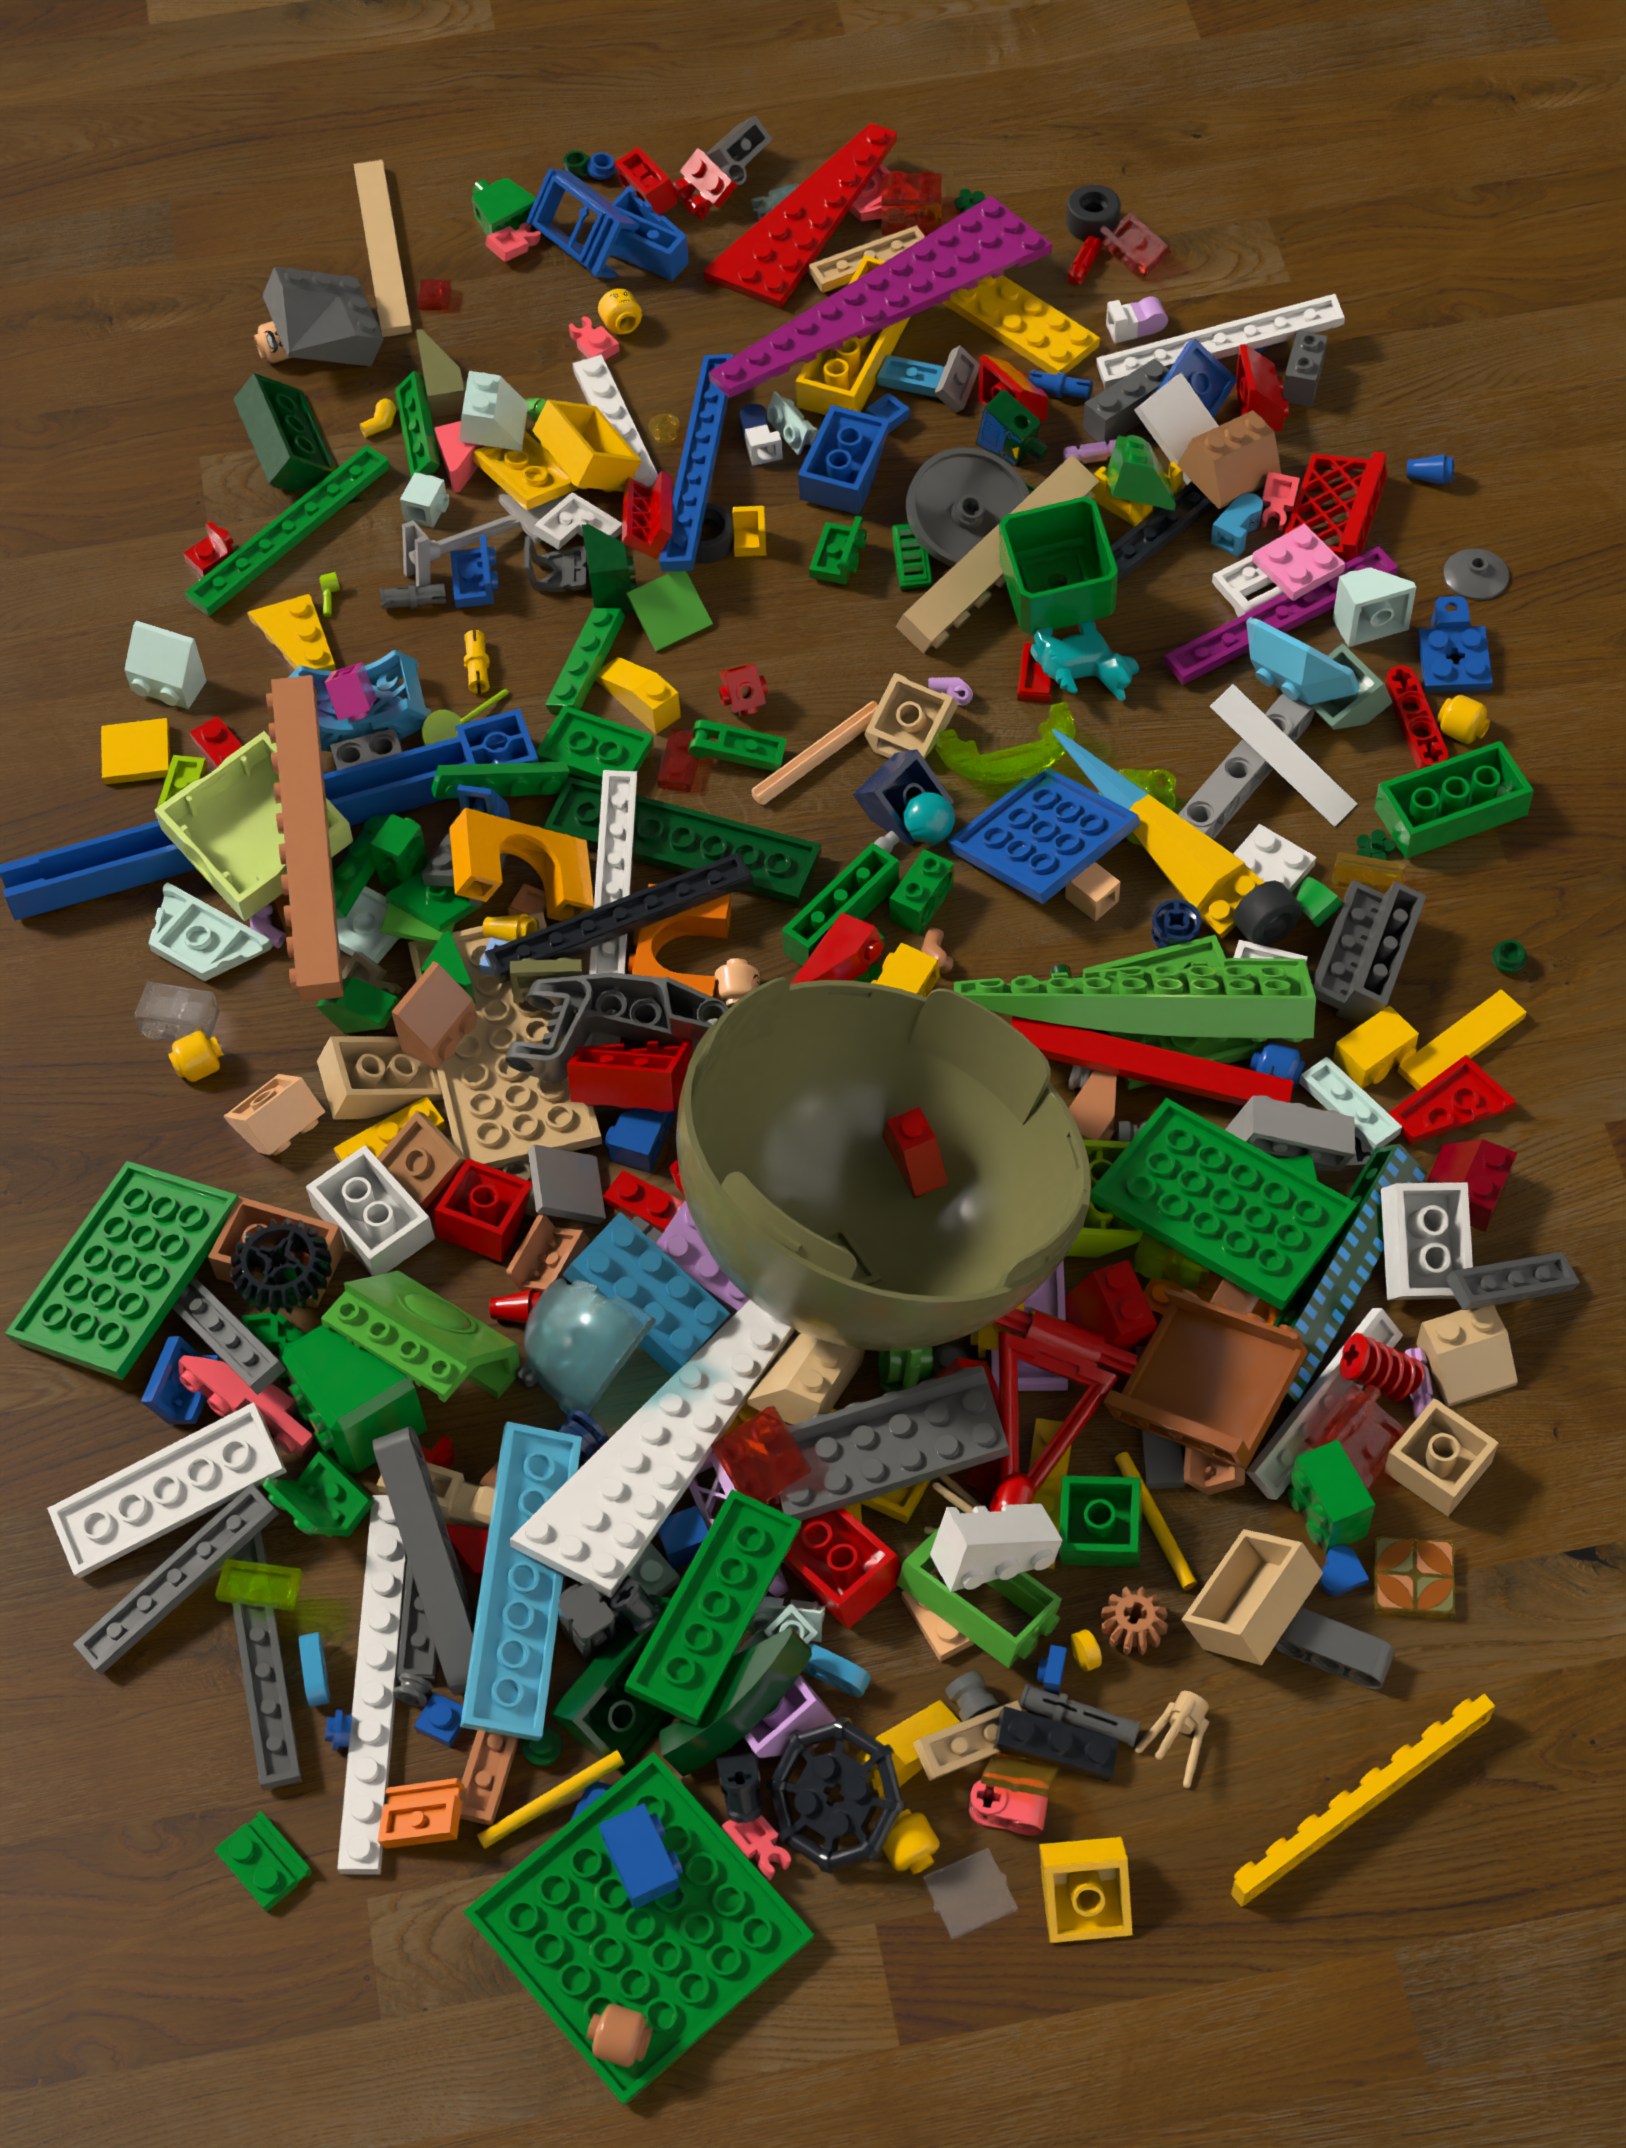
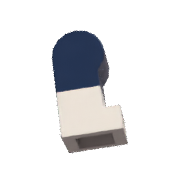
[740,403,783,466]

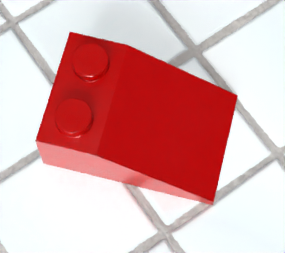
[783,1507,902,1630]

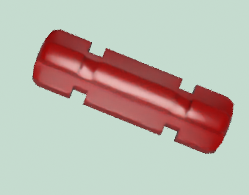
[1067,236,1102,285]

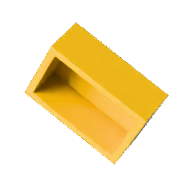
[532,400,642,492]

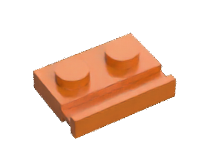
[377,1778,465,1849]

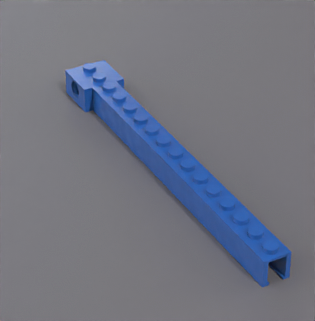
[0,708,539,921]

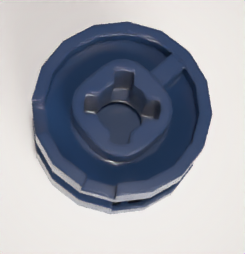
[1151,899,1201,949]
[553,1409,609,1466]

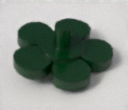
[953,188,985,213]
[1356,829,1395,865]

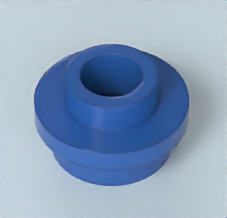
[587,152,616,180]
[325,1710,352,1751]

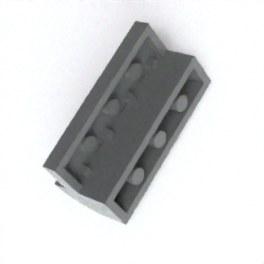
[1312,880,1426,1022]

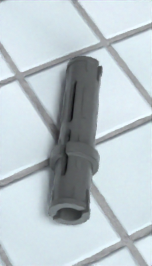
[1019,1684,1141,1747]

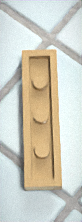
[809,226,925,293]

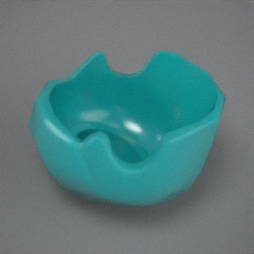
[903,792,955,846]

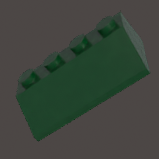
[234,373,337,492]
[550,1594,671,1773]

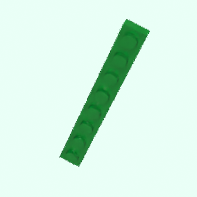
[185,445,390,616]

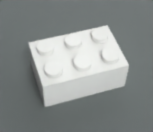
[306,1146,435,1276]
[1381,1183,1473,1300]

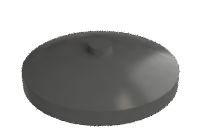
[906,447,1030,567]

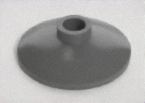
[1443,549,1509,601]

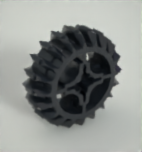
[230,1217,332,1316]

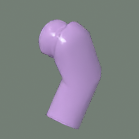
[929,677,973,706]
[249,904,286,948]

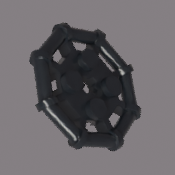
[766,1716,907,1874]

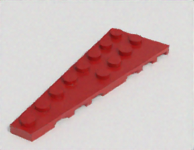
[703,123,897,309]

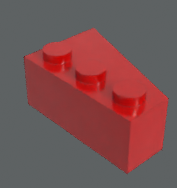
[567,1039,693,1112]

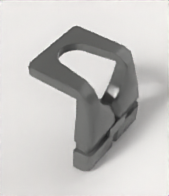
[524,536,587,592]

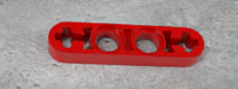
[1385,665,1448,770]

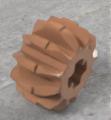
[1101,1586,1168,1655]

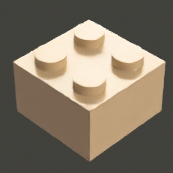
[1384,1398,1499,1517]

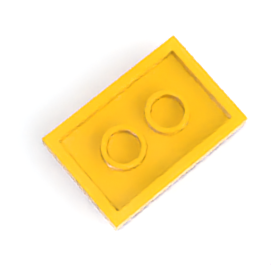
[473,431,579,511]

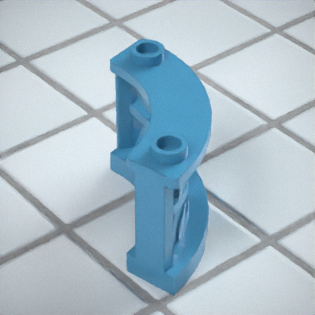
[288,650,431,752]

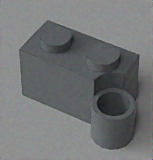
[706,115,773,186]

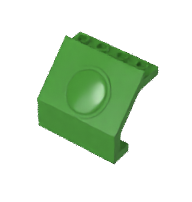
[321,1271,520,1403]

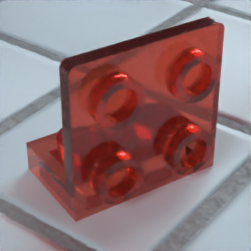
[881,171,942,236]
[710,1406,812,1506]

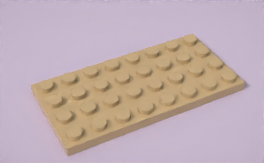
[408,912,602,1169]

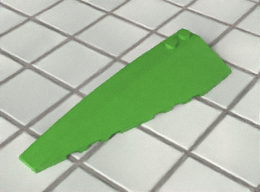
[954,958,1316,1042]

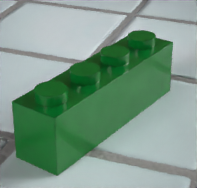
[782,842,899,967]

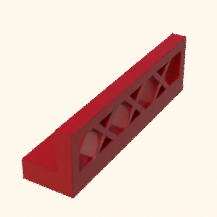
[622,471,672,560]

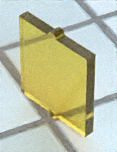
[981,1753,1059,1797]

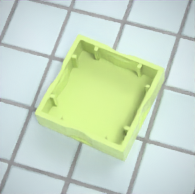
[154,731,353,922]

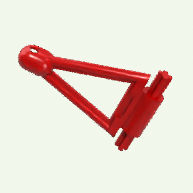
[990,1308,1138,1512]

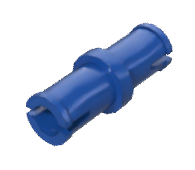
[1028,370,1093,400]

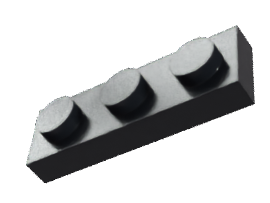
[993,1706,1119,1782]

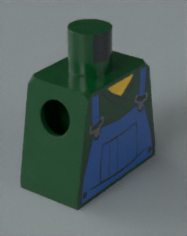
[975,389,1049,466]

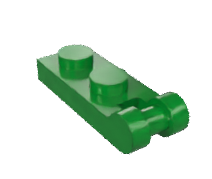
[688,720,787,772]

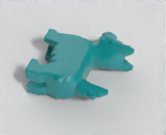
[1030,620,1139,701]

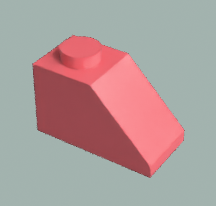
[434,421,484,493]

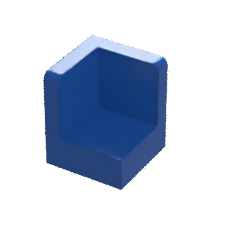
[657,1505,708,1569]

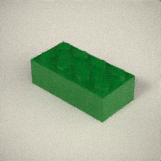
[1374,741,1534,859]

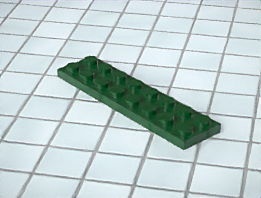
[544,777,822,905]

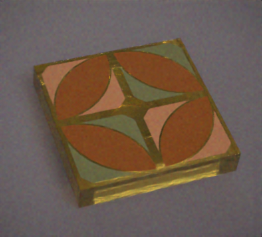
[1374,1536,1455,1619]

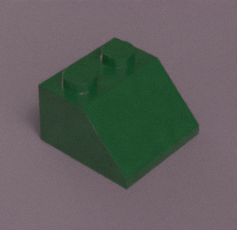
[582,524,637,612]

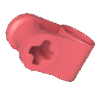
[968,1779,1049,1836]

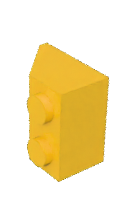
[1039,1837,1133,1943]

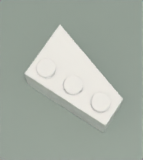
[930,1504,1063,1592]

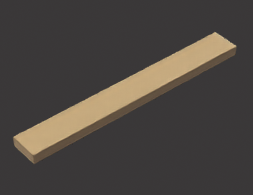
[354,160,412,337]

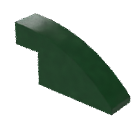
[659,1627,812,1777]

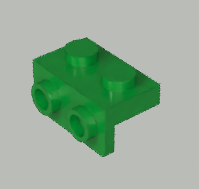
[809,516,867,585]

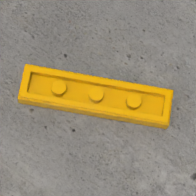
[1397,989,1526,1091]

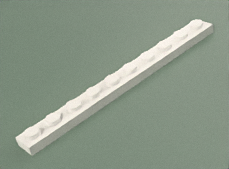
[584,770,637,1046]
[338,1495,407,1874]

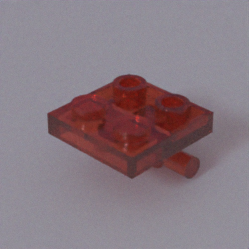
[1304,1383,1407,1489]

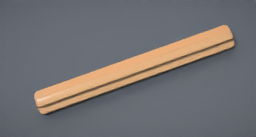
[752,701,878,805]

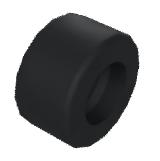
[1066,184,1121,241]
[1233,880,1302,946]

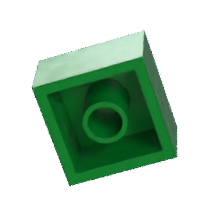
[1287,1439,1375,1555]
[1059,1476,1143,1567]

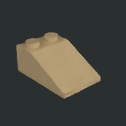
[317,1036,443,1119]

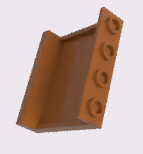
[1104,1287,1308,1470]

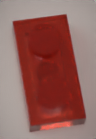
[657,728,699,792]

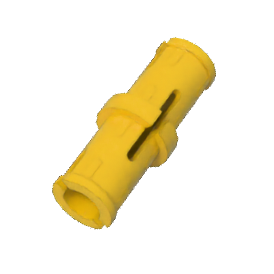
[464,630,490,694]

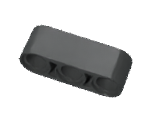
[1274,1607,1395,1690]

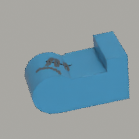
[1211,493,1263,557]

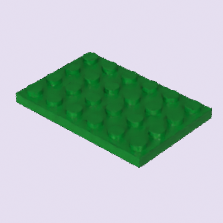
[1090,1098,1358,1310]
[5,1161,239,1380]

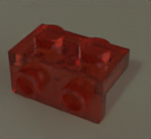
[1100,212,1172,277]

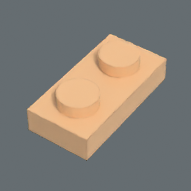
[901,1574,975,1662]

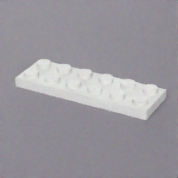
[47,1402,287,1579]

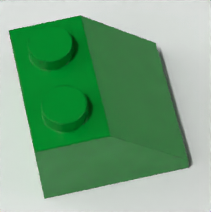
[1107,435,1176,511]

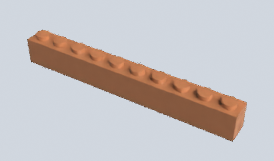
[266,675,344,1002]

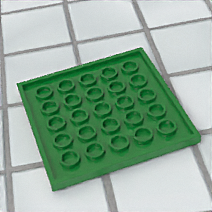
[463,1752,814,2107]

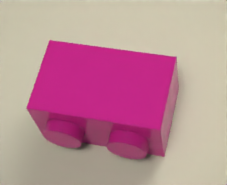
[324,662,376,722]

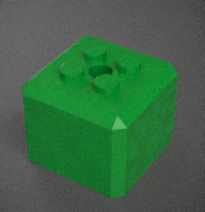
[999,496,1118,635]
[282,1325,428,1473]

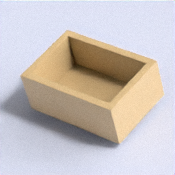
[1182,1529,1323,1665]

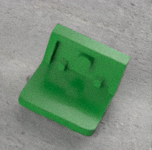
[263,1452,376,1537]

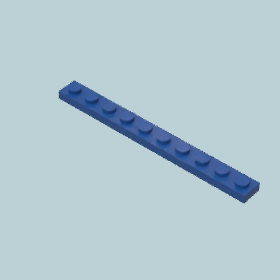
[659,354,734,572]

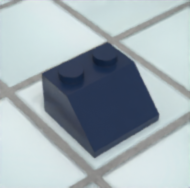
[852,749,954,845]

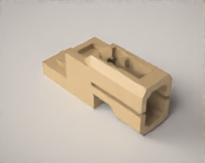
[377,1462,495,1530]

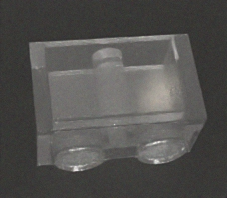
[134,981,220,1041]

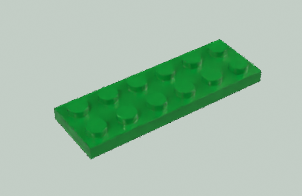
[624,1489,802,1726]

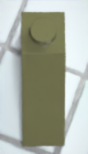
[416,329,467,418]

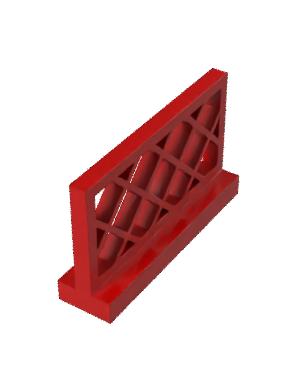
[1284,452,1388,563]

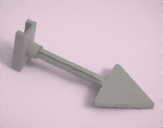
[402,494,567,586]

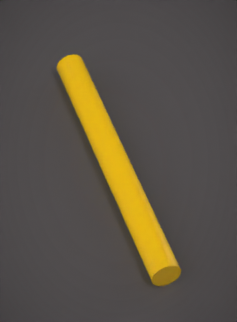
[1115,1452,1198,1590]
[477,1750,625,1849]

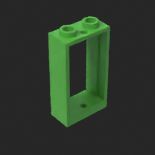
[896,1528,1062,1668]

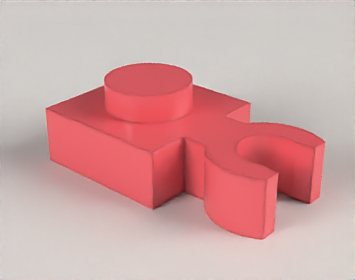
[486,222,541,262]
[569,316,620,360]
[1261,472,1300,531]
[721,1815,791,1881]

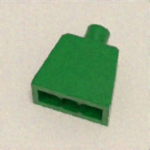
[472,178,536,236]

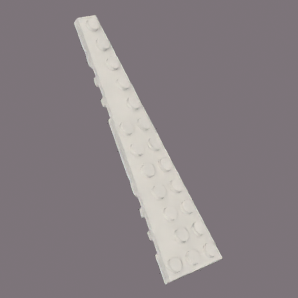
[510,1300,795,1598]

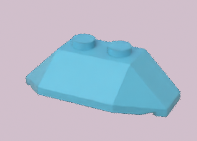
[1246,617,1360,705]

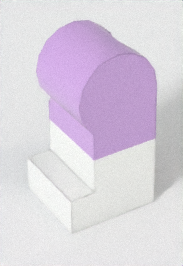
[1106,296,1168,343]

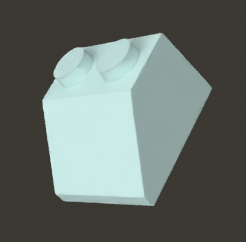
[459,371,528,451]
[1333,567,1417,647]
[124,621,207,709]

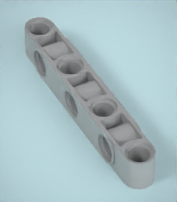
[1178,693,1315,840]

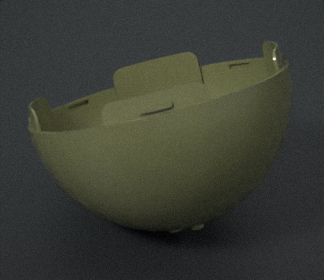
[676,977,1091,1351]

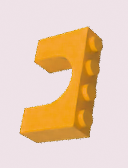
[449,808,594,921]

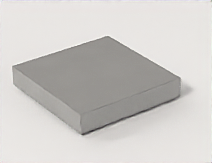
[528,1144,606,1224]

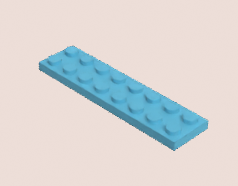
[460,1422,582,1741]

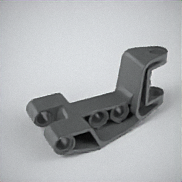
[505,972,728,1083]

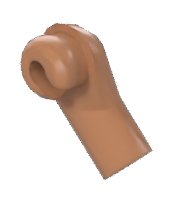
[921,927,954,974]

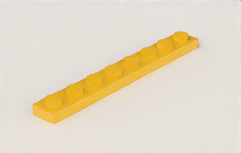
[1231,1694,1495,1907]

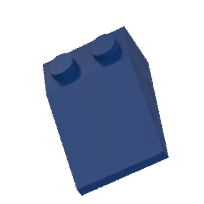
[798,405,890,515]

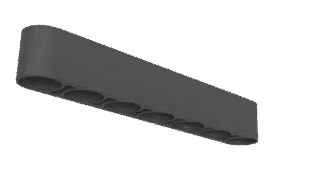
[373,1426,476,1696]

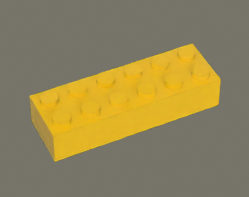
[796,255,911,415]

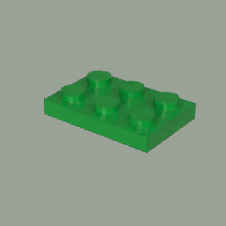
[536,705,654,784]

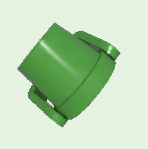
[878,1347,933,1392]

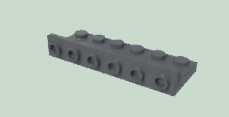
[762,1366,1011,1521]

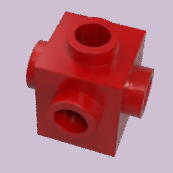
[718,663,768,716]

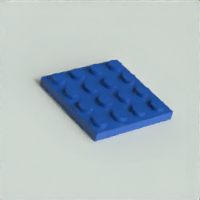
[947,765,1140,904]

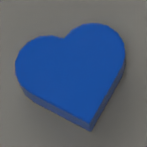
[1319,1545,1369,1596]

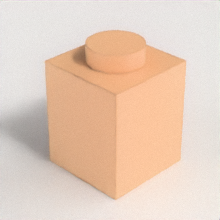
[1065,862,1120,922]

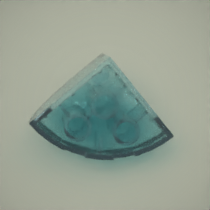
[524,1279,657,1416]

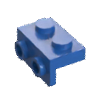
[450,535,499,608]
[141,1336,222,1424]

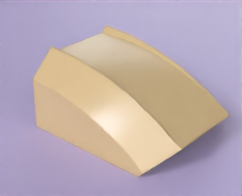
[865,673,958,759]

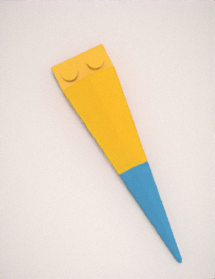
[1053,729,1265,939]

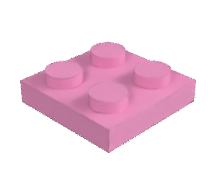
[1252,524,1345,601]

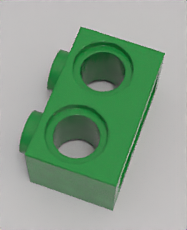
[370,814,429,889]
[889,849,954,936]

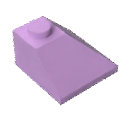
[744,1675,836,1758]

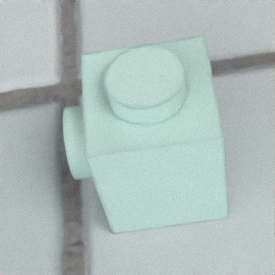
[400,472,449,528]

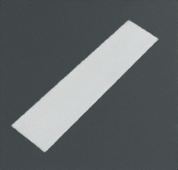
[1210,684,1357,827]

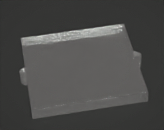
[923,1848,1017,1940]

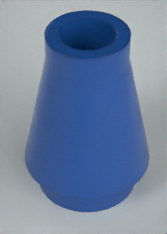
[1407,454,1454,486]

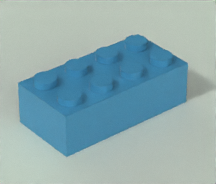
[563,1212,730,1376]

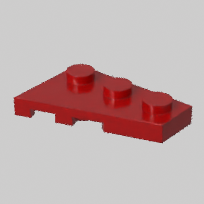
[1388,1055,1517,1144]

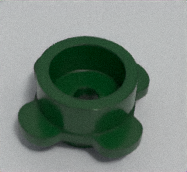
[562,150,591,178]

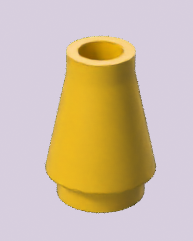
[482,913,537,942]

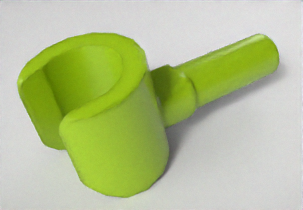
[319,572,340,617]

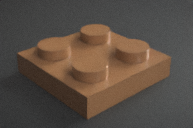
[377,1111,466,1211]

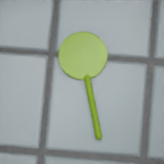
[422,689,508,745]

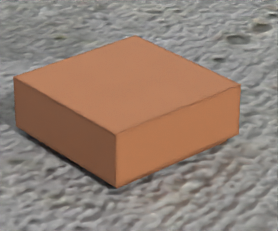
[507,883,547,918]

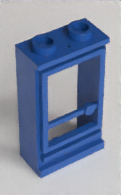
[526,168,639,279]

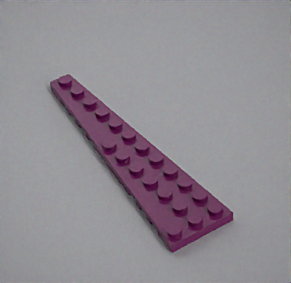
[709,196,1052,398]

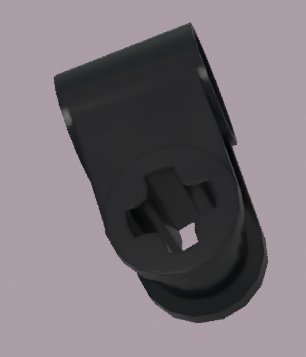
[601,1575,664,1635]
[716,1751,763,1823]

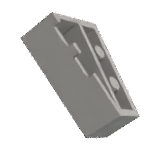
[1225,1095,1355,1172]

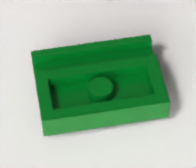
[214,1810,312,1912]

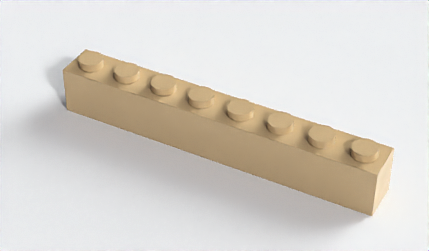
[896,455,1099,654]

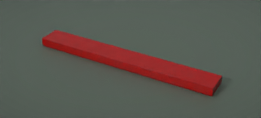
[1010,1016,1294,1106]

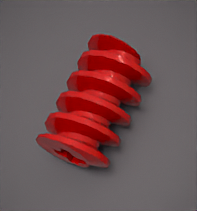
[1339,1333,1424,1401]

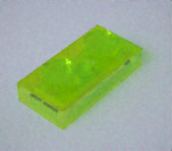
[215,1559,303,1611]

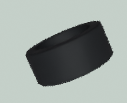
[695,503,734,563]

